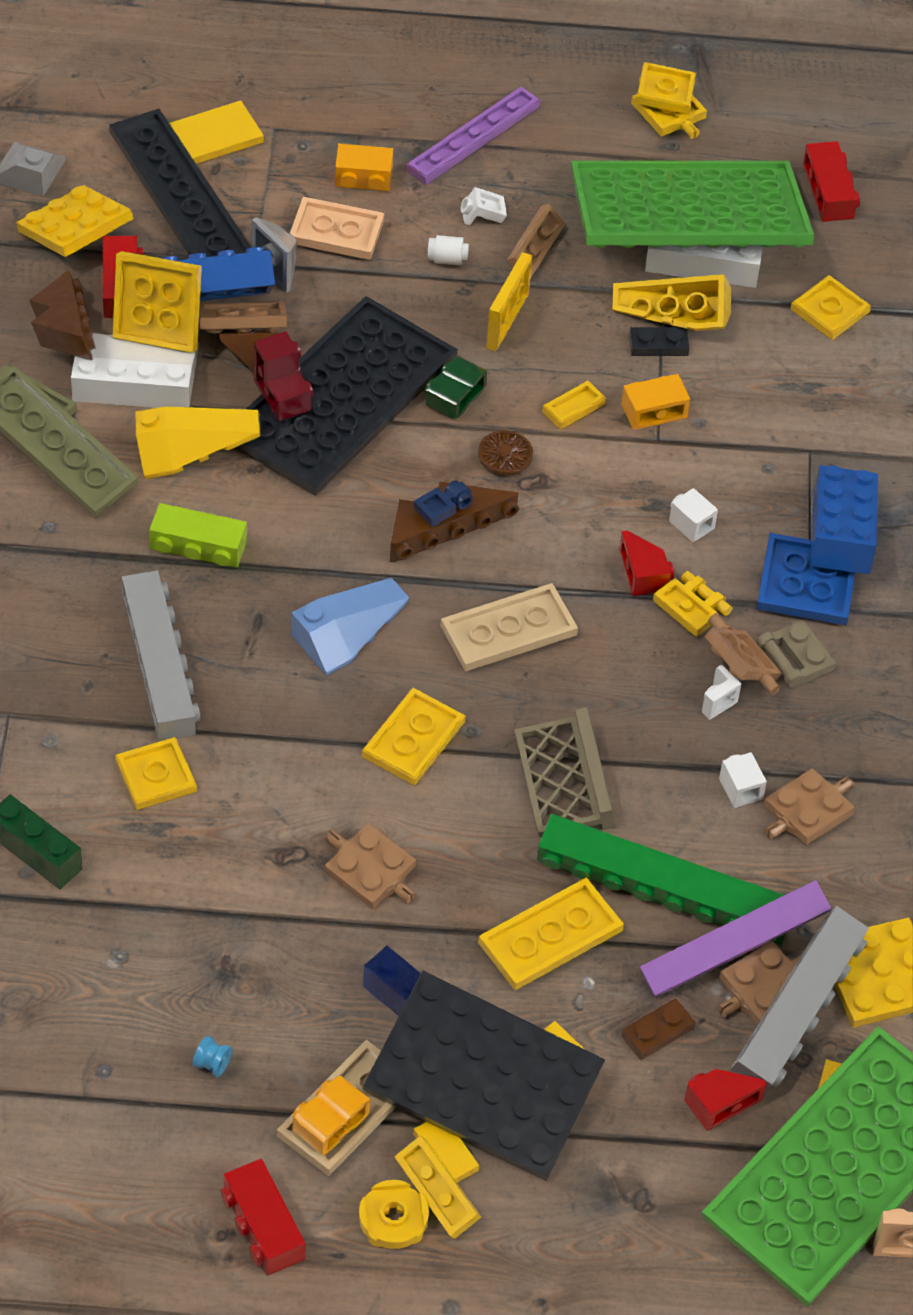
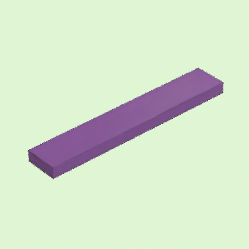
[406,86,541,185]
[640,880,832,998]

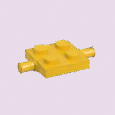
[631,76,707,139]

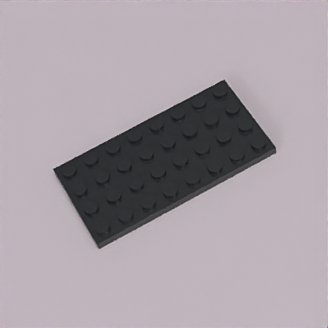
[237,296,458,496]

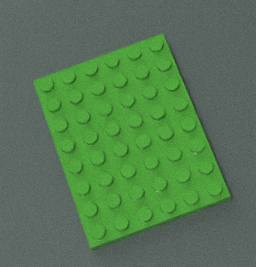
[571,161,814,248]

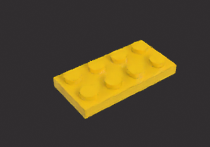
[478,878,624,991]

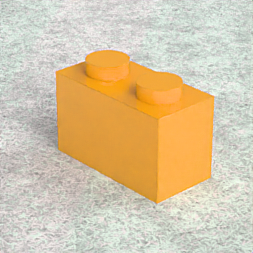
[335,143,393,191]
[621,374,690,430]

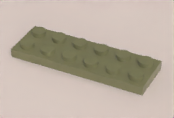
[0,365,139,518]

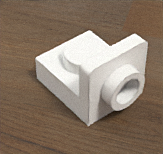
[461,187,507,226]
[702,665,741,720]

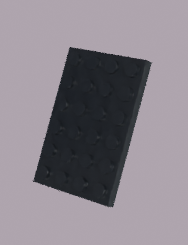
[362,970,605,1181]

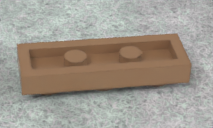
[507,203,565,278]

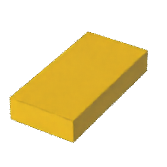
[542,381,606,430]
[413,1122,479,1183]

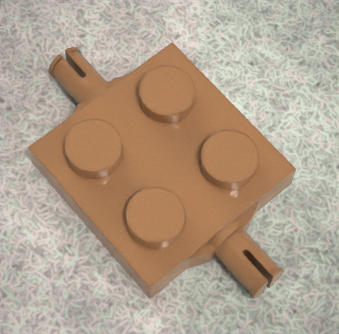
[705,613,782,695]
[764,768,855,846]
[325,823,416,909]
[717,940,802,1025]

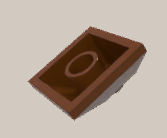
[219,331,278,369]

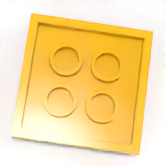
[16,185,134,257]
[113,251,202,353]
[834,917,913,1028]

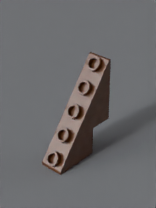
[29,271,96,360]
[390,482,519,562]

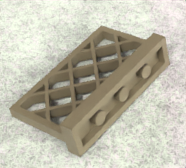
[514,707,615,838]

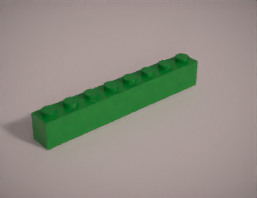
[537,814,786,946]

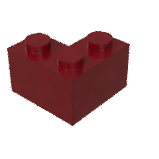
[254,331,314,421]

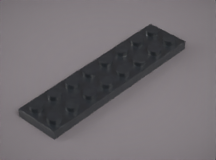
[109,108,251,257]

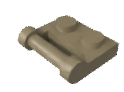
[756,620,836,688]

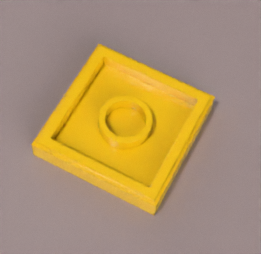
[636,62,696,114]
[791,275,871,340]
[115,737,197,810]

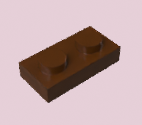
[621,998,696,1060]

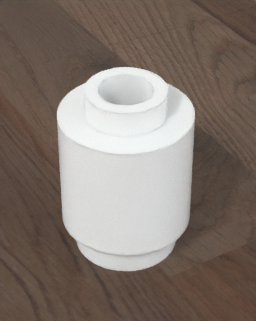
[428,235,469,266]

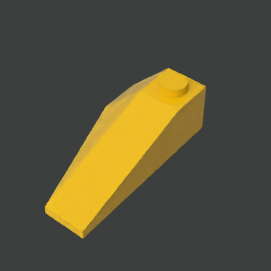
[612,274,731,331]
[135,407,260,479]

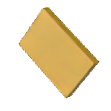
[169,101,264,164]
[486,252,532,351]
[362,688,466,786]

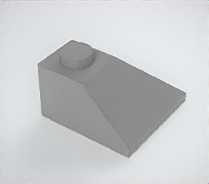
[0,141,65,197]
[252,217,297,292]

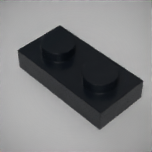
[629,327,689,356]

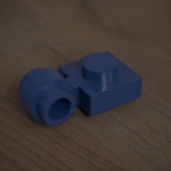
[414,480,473,527]

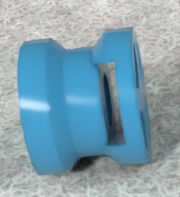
[192,1036,233,1078]

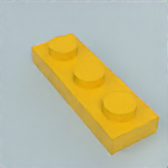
[394,1135,481,1239]

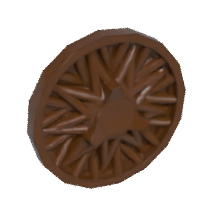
[478,430,533,476]

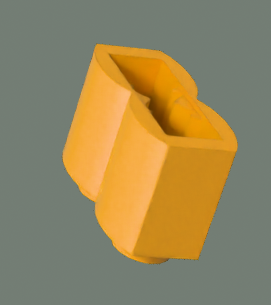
[293,1075,371,1155]

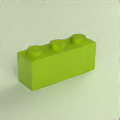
[149,503,247,568]

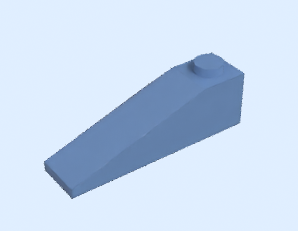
[291,578,409,676]

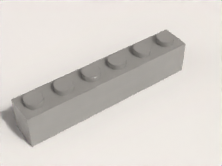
[122,571,200,741]
[729,906,869,1091]

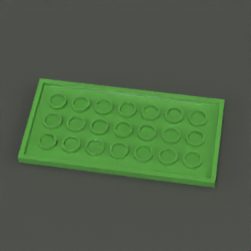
[701,1026,913,1307]

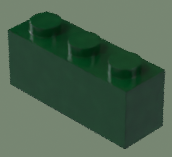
[0,794,83,890]

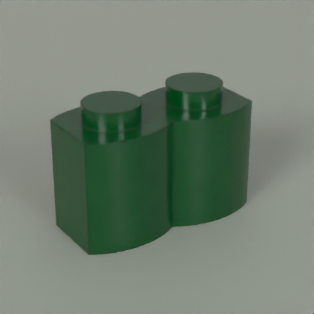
[425,356,488,419]

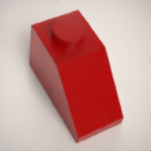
[619,530,674,597]
[684,1069,766,1131]

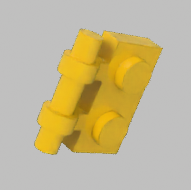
[653,571,733,637]

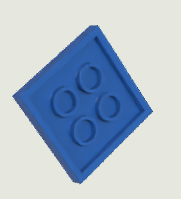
[756,533,855,625]

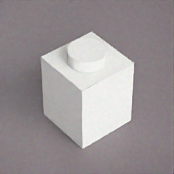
[669,488,718,543]
[719,752,767,808]

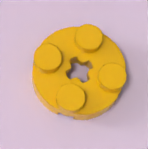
[359,1180,429,1249]

